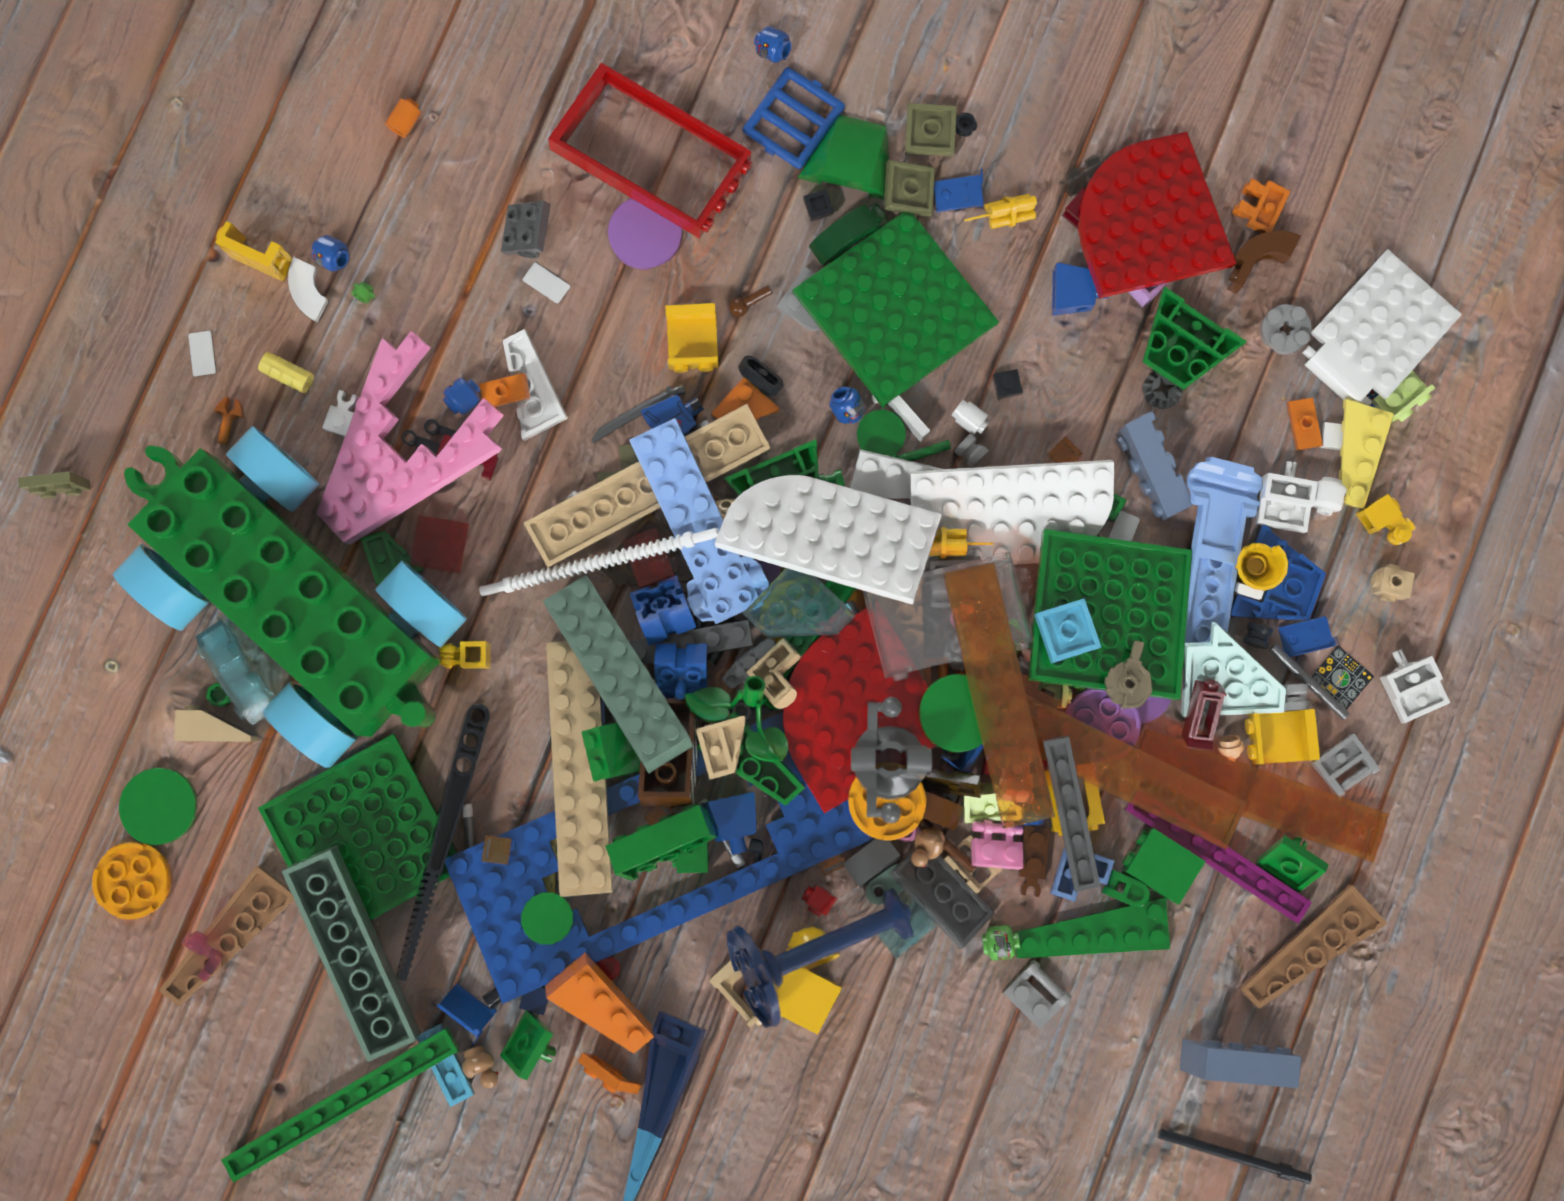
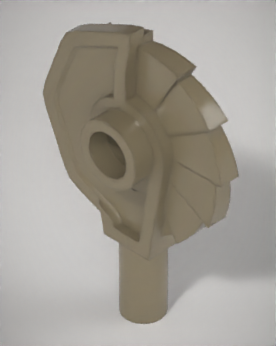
[1105,641,1152,709]

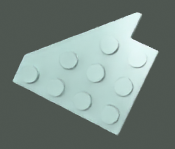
[1181,622,1286,717]

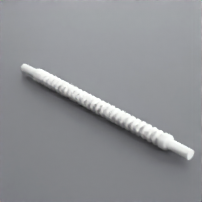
[479,528,719,596]

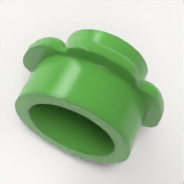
[351,281,375,304]

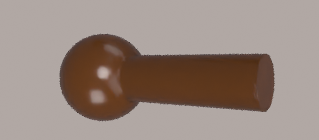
[729,285,773,317]

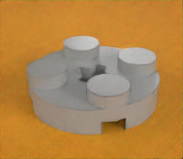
[1260,304,1312,355]

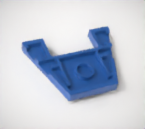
[1230,524,1326,621]

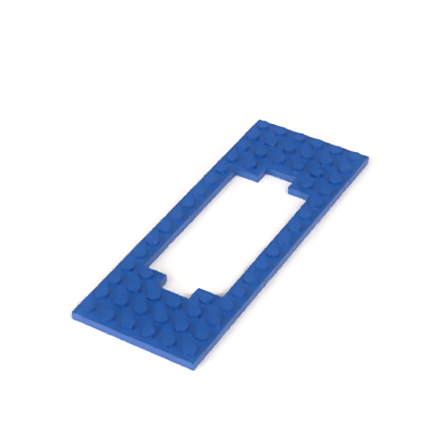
[445,712,874,1004]

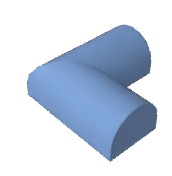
[1050,846,1114,902]

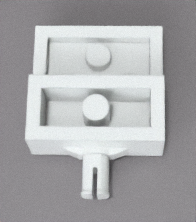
[1255,461,1318,533]
[1380,649,1450,724]

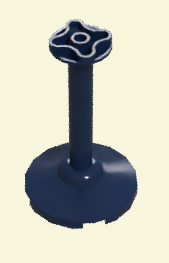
[726,888,913,1028]

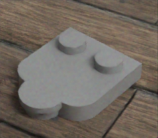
[777,267,821,331]

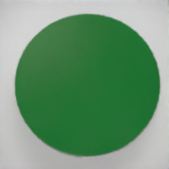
[919,674,997,752]
[119,768,197,845]

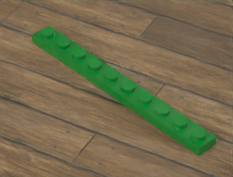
[221,1027,460,1183]

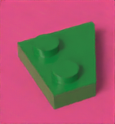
[360,531,424,587]

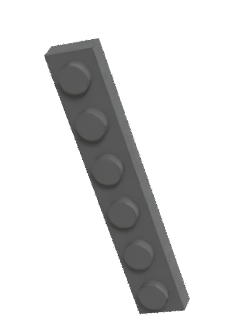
[629,620,754,665]
[1042,735,1101,892]

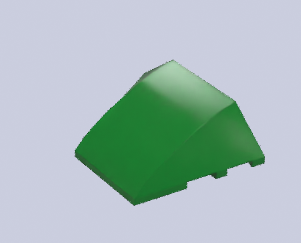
[798,115,889,200]
[1142,286,1247,390]
[724,439,819,496]

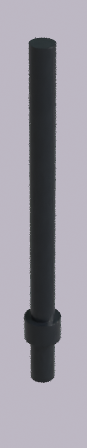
[1158,1128,1312,1184]

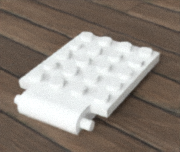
[1302,249,1462,406]

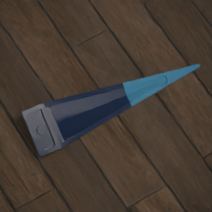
[623,1011,706,1201]

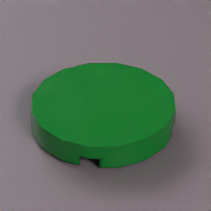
[856,410,906,457]
[521,892,574,945]

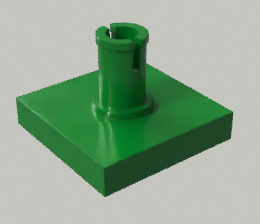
[1255,836,1329,893]
[500,1010,556,1080]

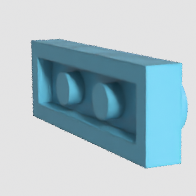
[417,1023,475,1107]

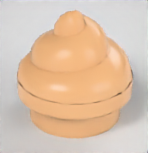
[1218,735,1244,762]

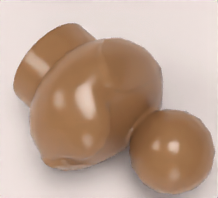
[911,827,945,867]
[462,1046,500,1089]

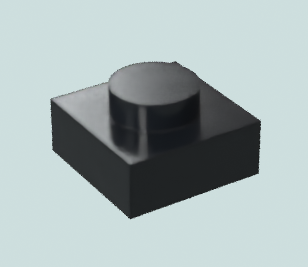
[803,189,834,222]
[992,369,1023,400]

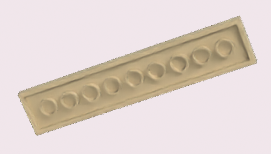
[524,404,771,568]
[546,641,613,897]

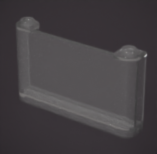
[863,552,1034,681]

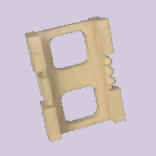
[944,835,1003,894]

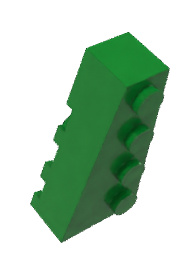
[696,712,807,806]
[605,804,717,881]

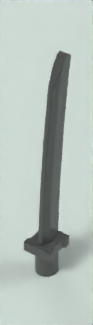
[592,384,687,443]

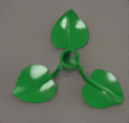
[685,676,790,762]

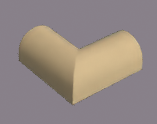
[746,637,802,709]

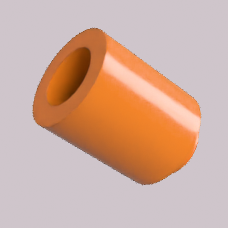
[385,97,421,138]

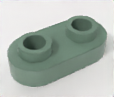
[865,864,904,904]

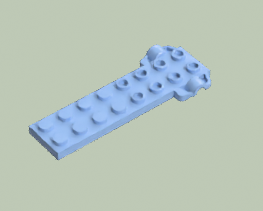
[630,418,769,624]
[1184,457,1263,651]

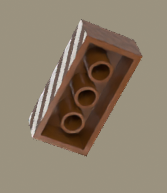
[638,698,699,807]

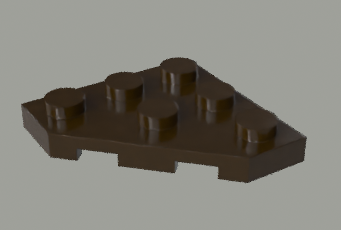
[601,513,693,586]

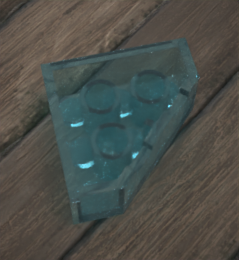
[742,568,855,638]

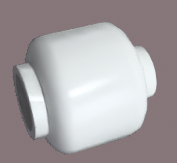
[1313,477,1347,516]

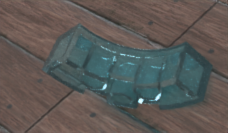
[195,620,275,726]

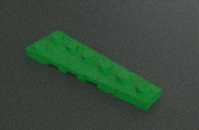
[1014,898,1170,959]

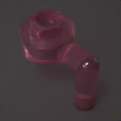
[181,930,223,982]

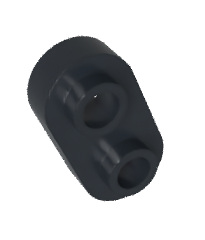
[738,355,784,396]

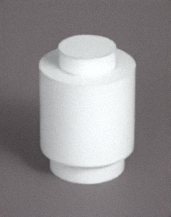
[951,400,990,435]

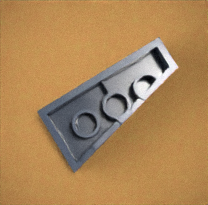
[1116,411,1193,521]
[1180,1039,1301,1088]

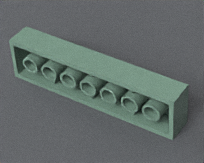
[543,575,693,774]
[282,845,421,1062]

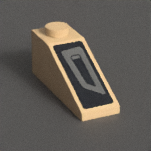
[174,705,259,742]

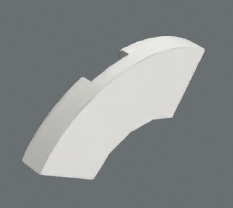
[288,257,328,323]

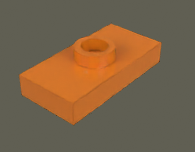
[479,373,530,407]
[1286,397,1323,451]

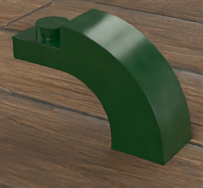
[809,203,890,266]

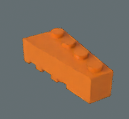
[545,952,654,1053]

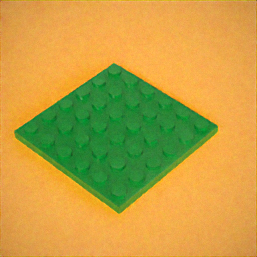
[792,212,999,408]
[1028,529,1192,700]
[258,734,458,920]

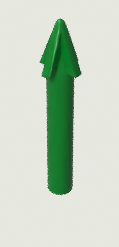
[891,440,951,461]

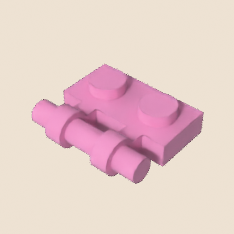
[971,820,1023,870]

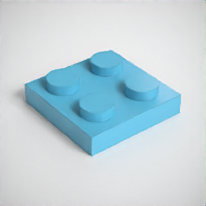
[1034,599,1101,663]

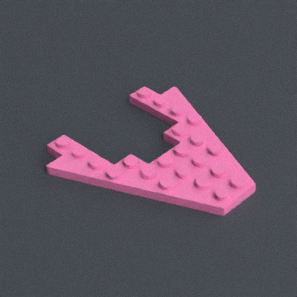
[317,331,504,545]

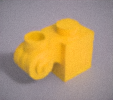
[1356,494,1415,545]
[438,641,491,669]

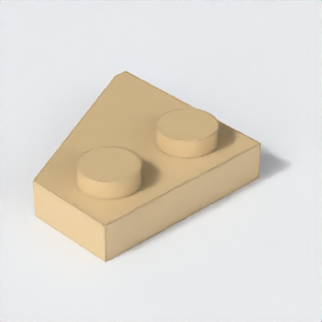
[696,715,746,779]

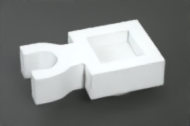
[322,390,359,437]

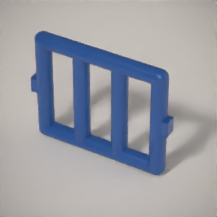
[742,67,845,169]

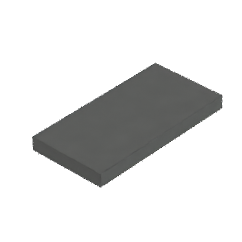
[889,847,995,949]

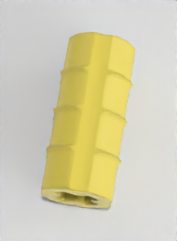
[258,351,314,394]

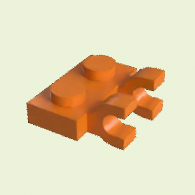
[1231,178,1291,234]

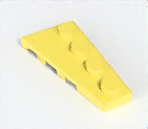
[1339,399,1394,509]

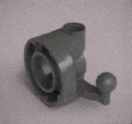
[851,697,932,824]

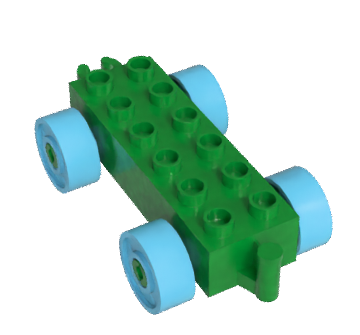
[113,426,467,768]

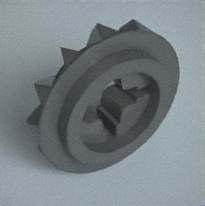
[1143,372,1183,409]

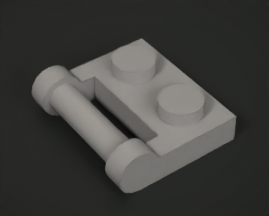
[1311,733,1380,800]
[1002,959,1072,1030]

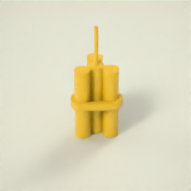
[964,193,1037,229]
[929,526,993,558]

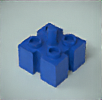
[629,575,696,645]
[654,644,708,700]

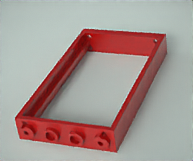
[548,63,753,239]

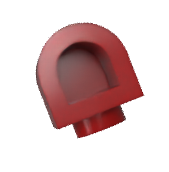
[801,883,838,917]

